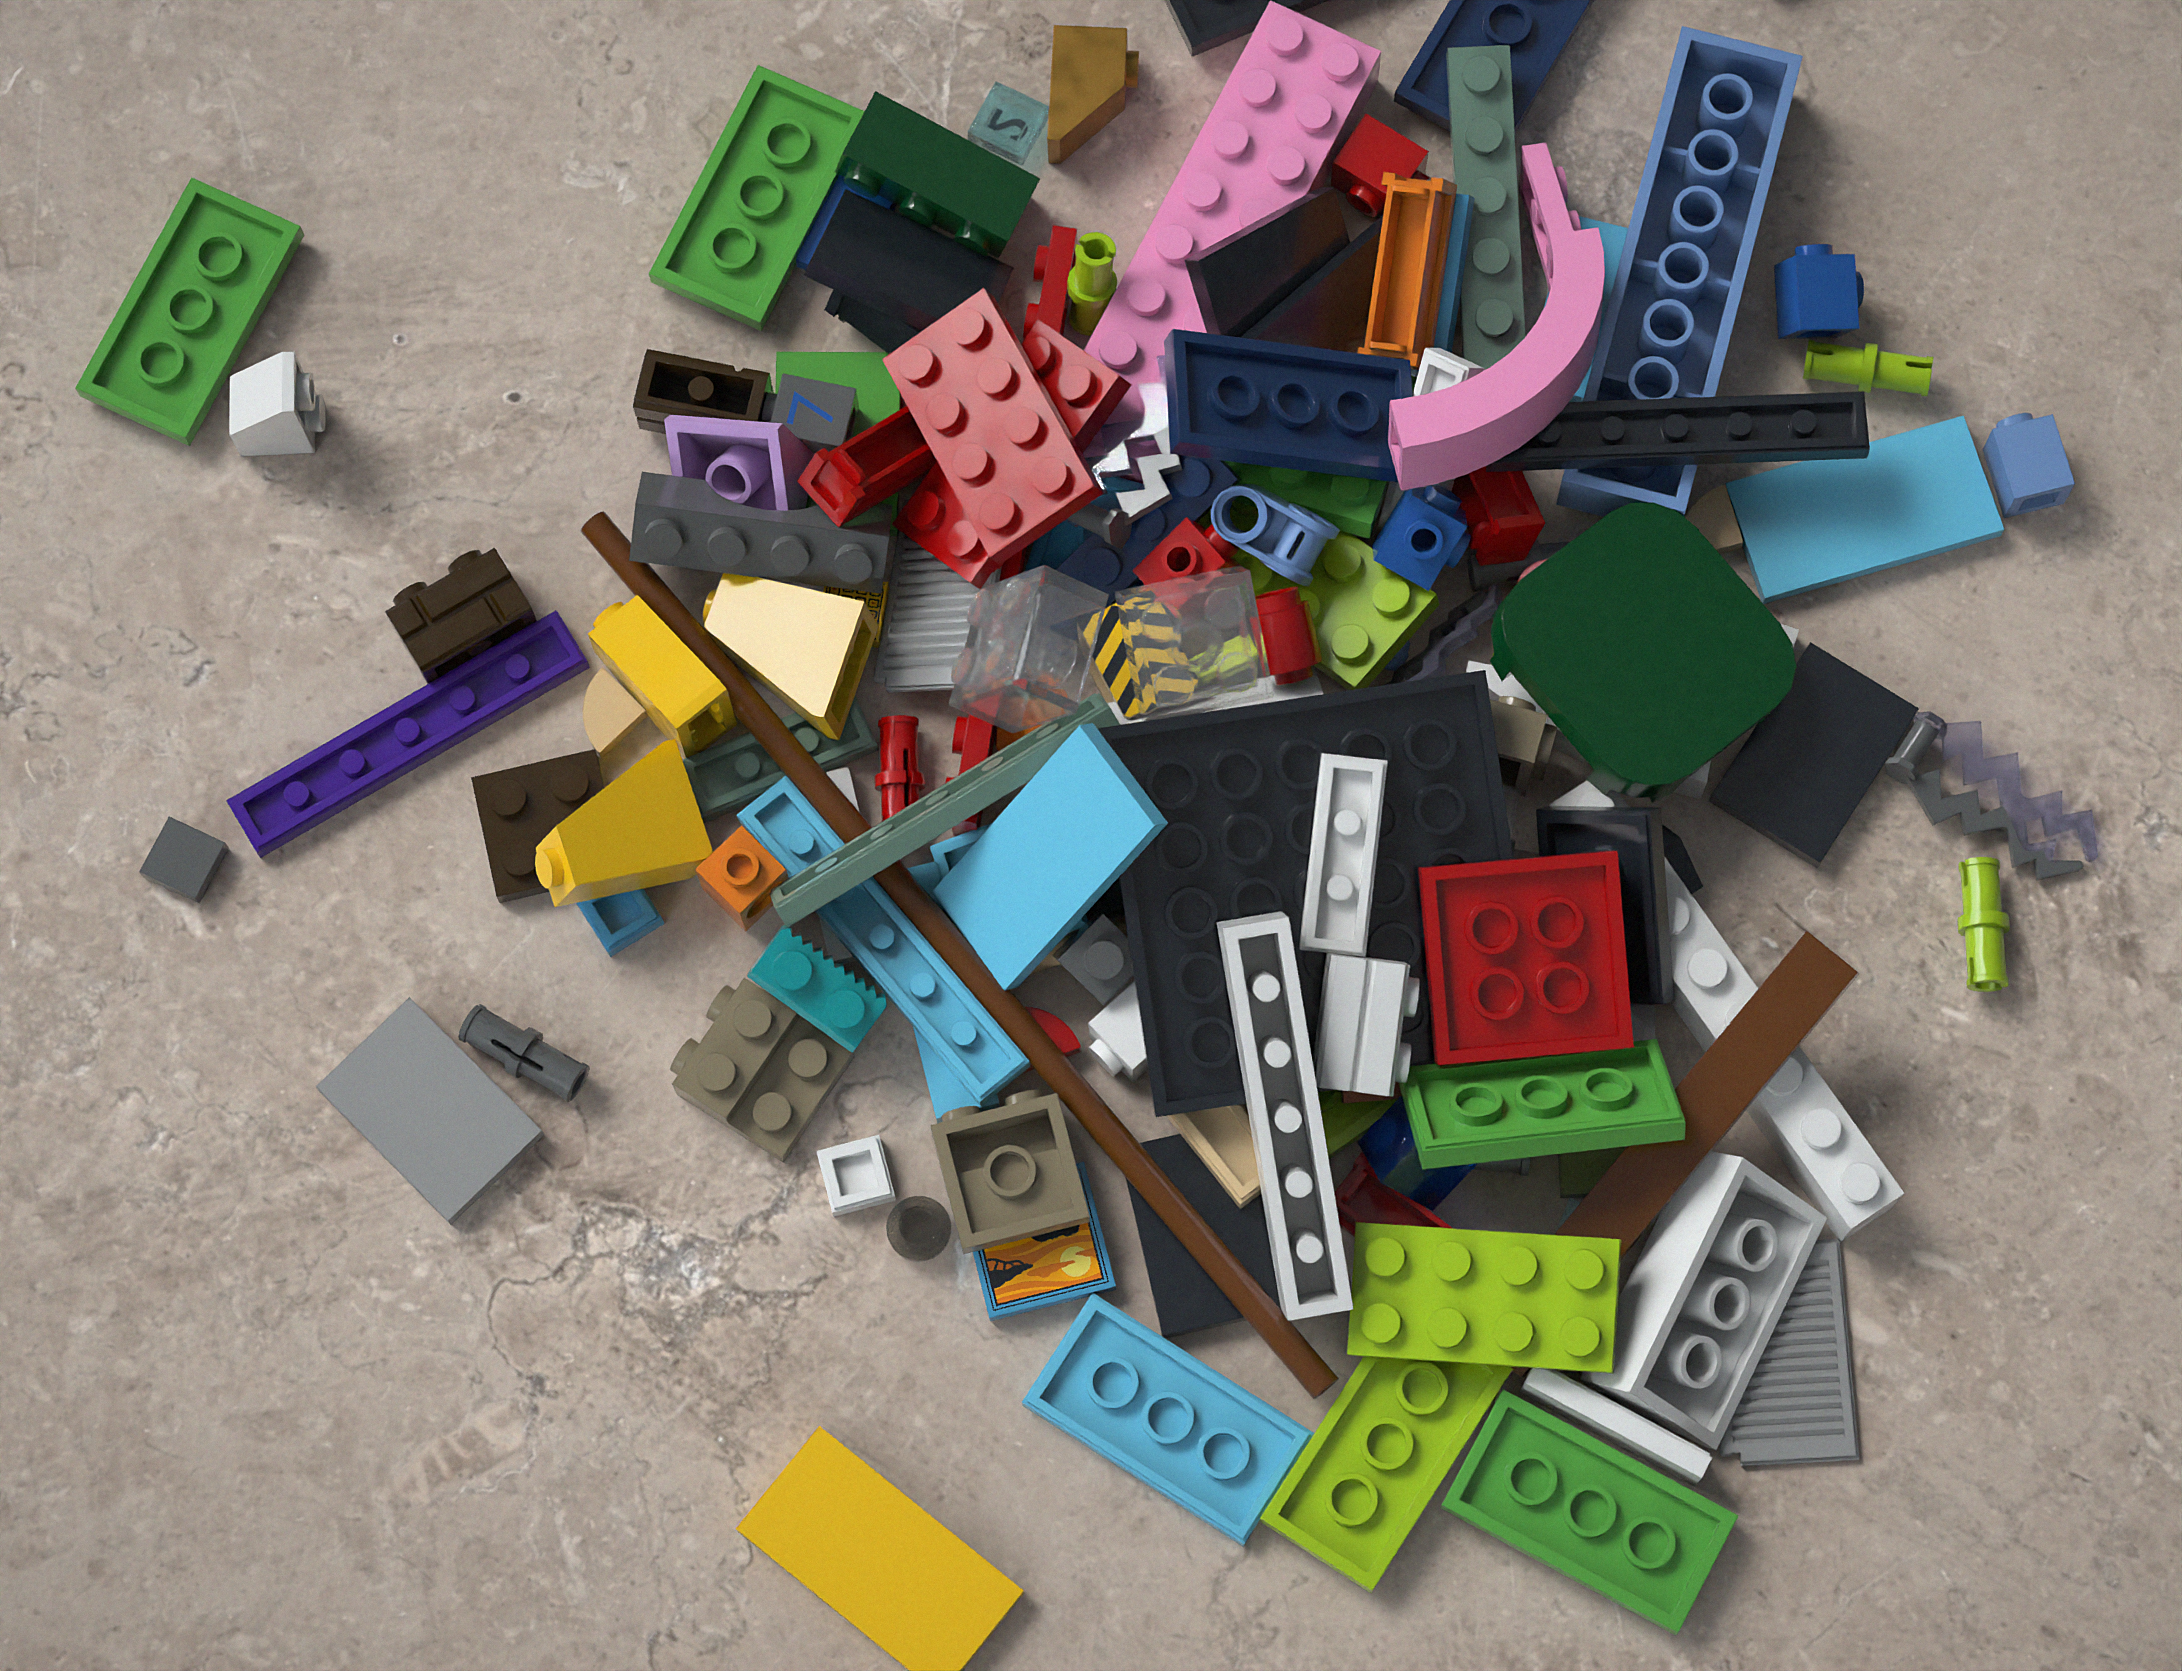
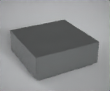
[139,816,229,903]

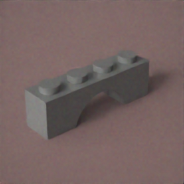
[629,472,892,594]

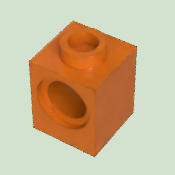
[695,825,789,932]

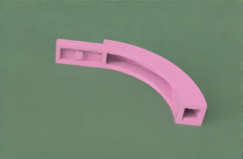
[1388,143,1605,491]

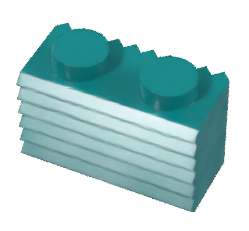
[747,925,887,1053]

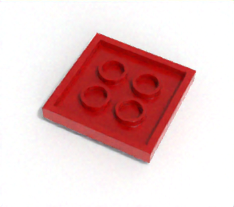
[1418,850,1634,1065]

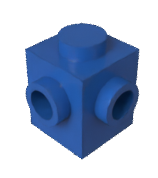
[1774,244,1864,339]
[1372,484,1471,591]

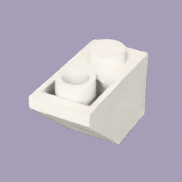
[229,352,325,456]

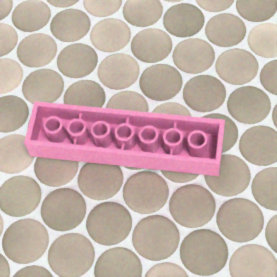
[1083,0,1381,484]

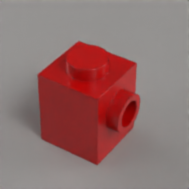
[1331,114,1431,217]
[1132,517,1248,626]

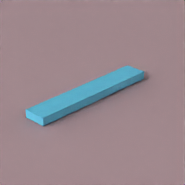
[736,776,1030,1107]

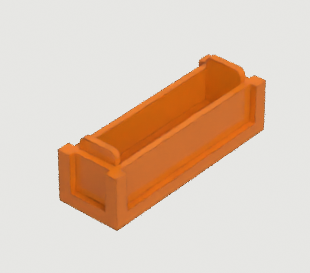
[1357,172,1457,370]

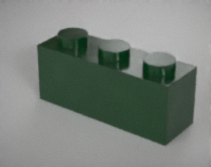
[835,91,1041,259]

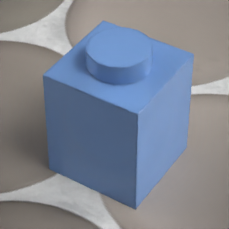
[1982,413,2075,518]

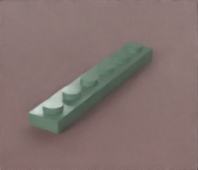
[1446,45,1526,370]

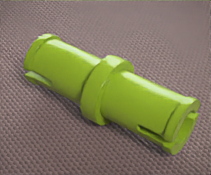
[1067,232,1118,336]
[1803,339,1934,396]
[1957,857,2010,992]

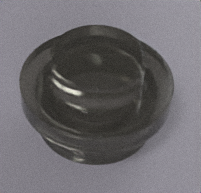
[886,1196,952,1262]

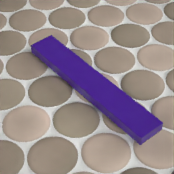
[226,610,590,858]

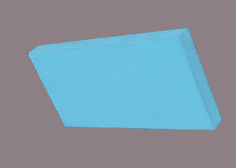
[1725,415,2004,604]
[932,723,1168,991]
[1022,1293,1314,1547]

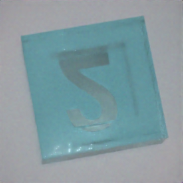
[967,81,1049,166]

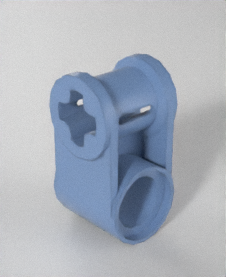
[1211,484,1340,587]

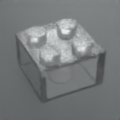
[948,565,1109,733]
[1114,566,1274,721]

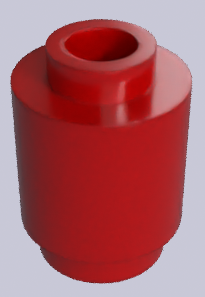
[1246,587,1323,685]

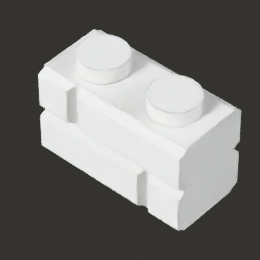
[1313,953,1419,1096]

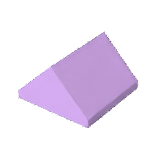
[664,415,815,511]

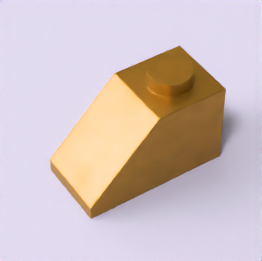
[1047,25,1139,164]

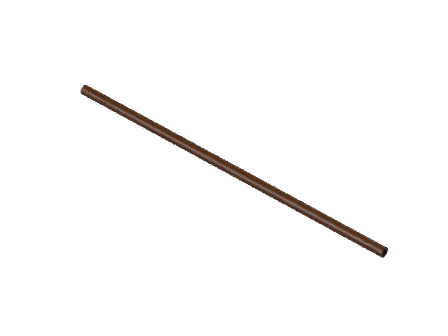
[581,512,1339,1400]

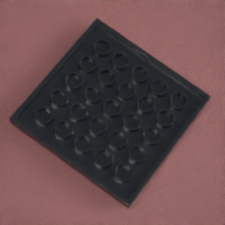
[1097,670,1513,1117]

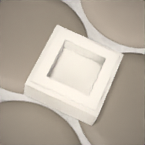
[816,1135,896,1217]

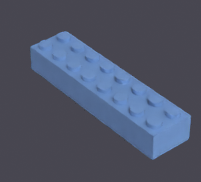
[1556,26,1803,517]

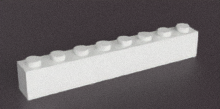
[1550,781,1904,1243]

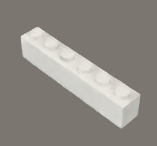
[1217,911,1353,1321]

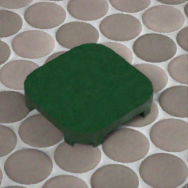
[1489,503,1797,803]

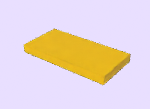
[735,1426,1025,1671]

